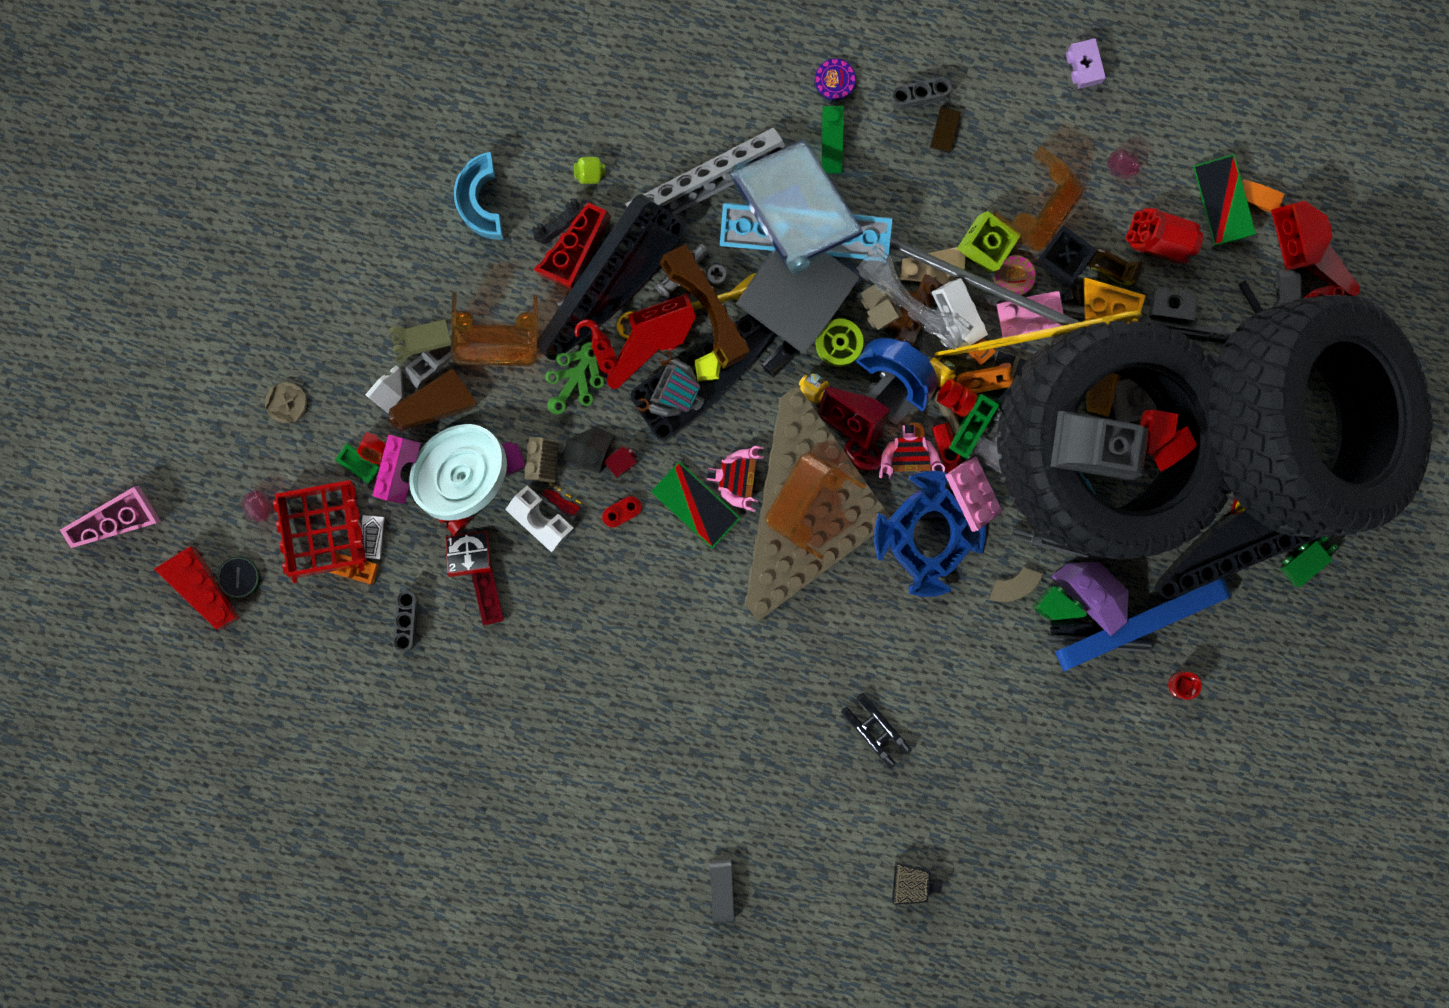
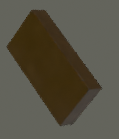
[930,107,961,153]

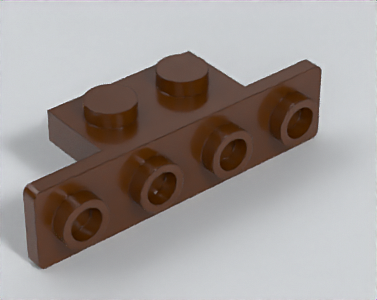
[886,274,941,346]

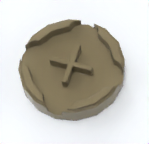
[265,382,308,424]

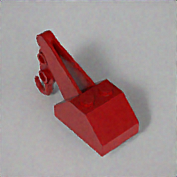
[1271,201,1360,299]
[574,294,696,389]

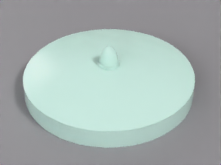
[409,424,507,520]

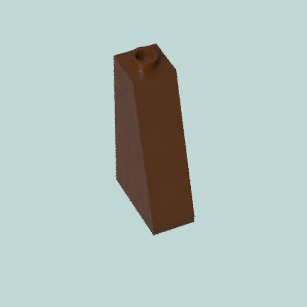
[388,369,477,431]

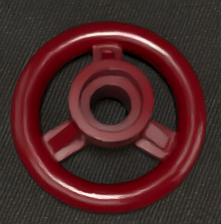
[844,440,882,470]

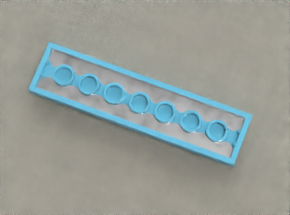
[720,203,892,261]

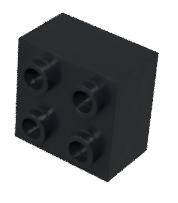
[1035,225,1097,287]

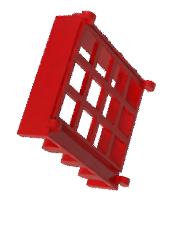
[273,480,367,584]

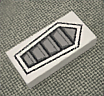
[362,515,385,559]

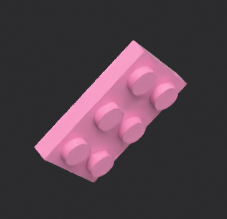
[996,291,1063,338]
[945,456,1003,532]

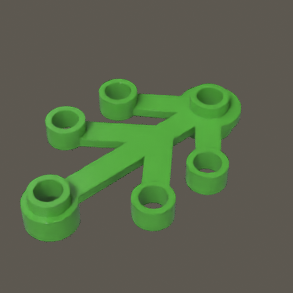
[545,342,604,414]

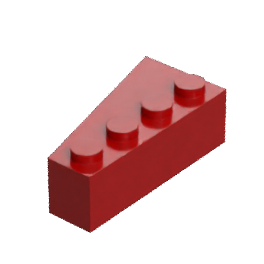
[533,203,611,290]
[154,546,240,630]

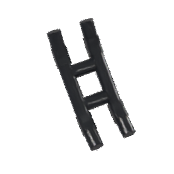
[841,693,912,769]

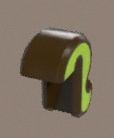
[1089,248,1143,286]

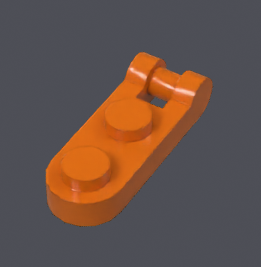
[955,363,1014,393]

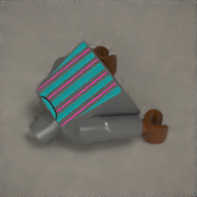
[637,351,704,417]

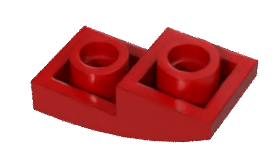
[1152,427,1197,471]

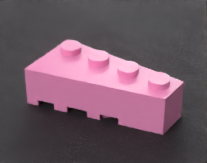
[60,486,161,548]

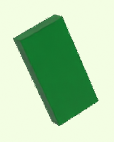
[335,443,380,484]

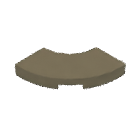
[989,567,1043,602]

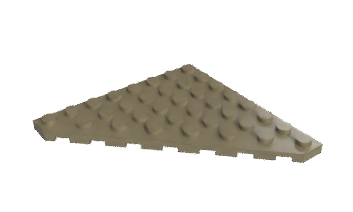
[745,386,890,621]

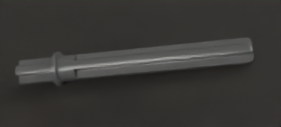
[1011,527,1123,567]

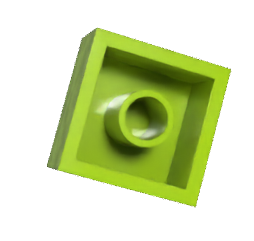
[957,211,1020,273]

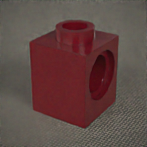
[604,446,637,479]

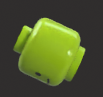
[574,157,605,184]

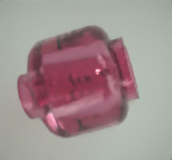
[1107,149,1140,179]
[241,489,272,522]

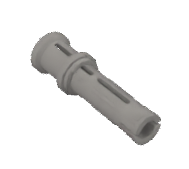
[655,244,710,299]

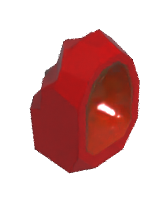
[357,432,386,465]

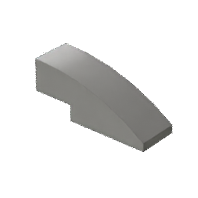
[403,329,467,388]

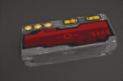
[539,482,585,521]

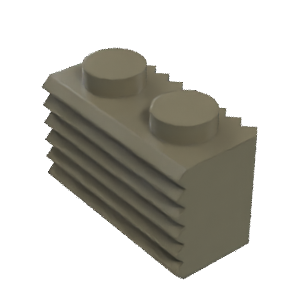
[524,437,559,483]

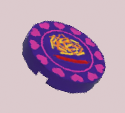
[814,58,856,101]

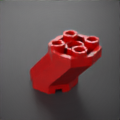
[1126,208,1204,264]

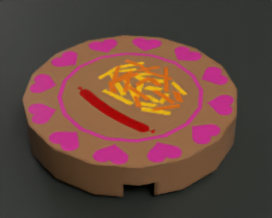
[994,255,1036,295]

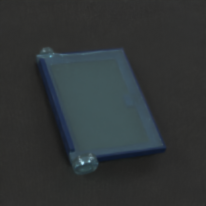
[730,140,863,274]

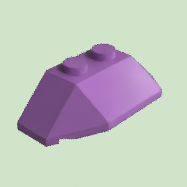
[1052,561,1128,636]

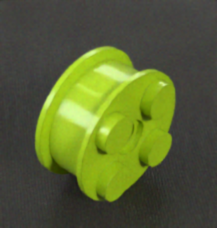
[816,319,864,367]

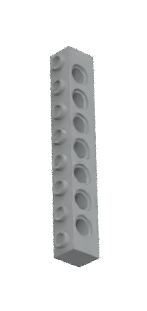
[625,127,785,215]

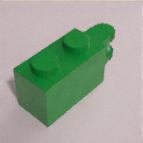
[1280,537,1339,587]

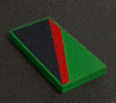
[1193,154,1256,247]
[651,461,741,549]

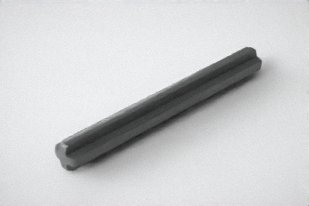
[1046,633,1152,653]

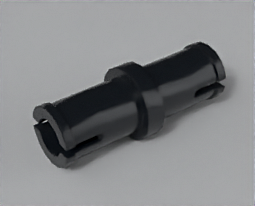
[1050,619,1094,635]

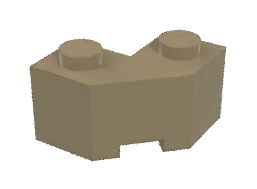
[860,280,903,330]

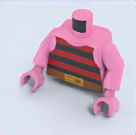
[879,425,945,479]
[707,446,764,512]

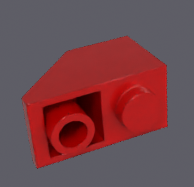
[1140,410,1178,455]

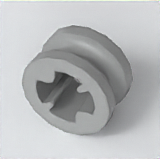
[707,265,726,285]

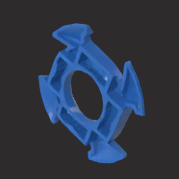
[874,471,986,597]

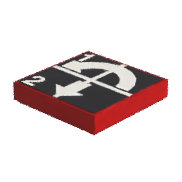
[445,531,491,577]

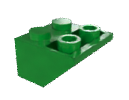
[1032,586,1087,620]

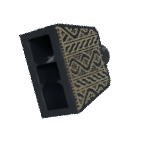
[892,861,942,905]

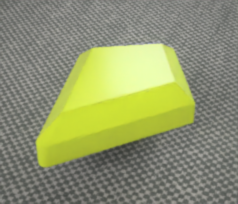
[695,352,721,382]

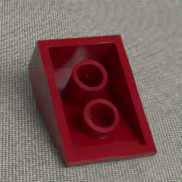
[817,386,890,450]

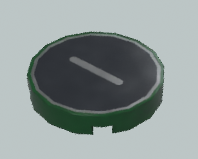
[217,556,260,599]

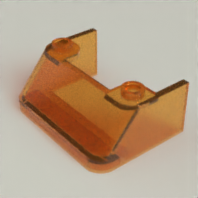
[993,146,1083,252]
[452,293,538,366]
[765,453,866,559]

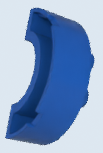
[855,338,938,412]

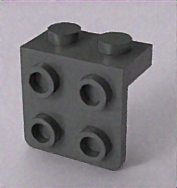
[866,371,914,425]

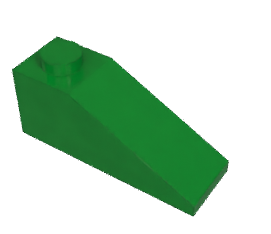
[821,106,844,174]
[949,394,999,459]

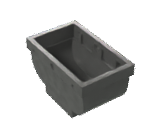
[1050,411,1149,480]

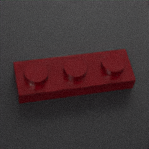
[471,560,504,626]

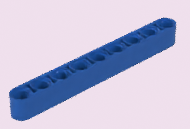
[1055,578,1232,671]

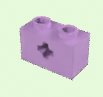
[1066,38,1106,89]

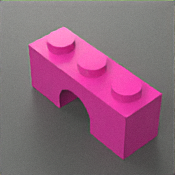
[372,435,421,504]

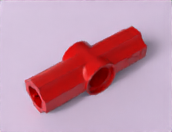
[931,422,962,488]

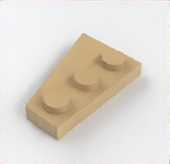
[900,247,966,285]

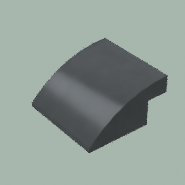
[736,227,860,354]

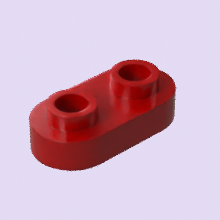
[602,496,642,528]

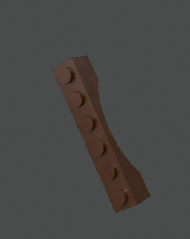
[660,244,750,369]

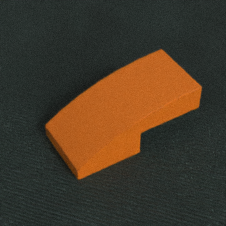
[1242,179,1285,213]
[329,552,380,585]

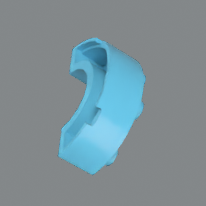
[454,152,504,240]

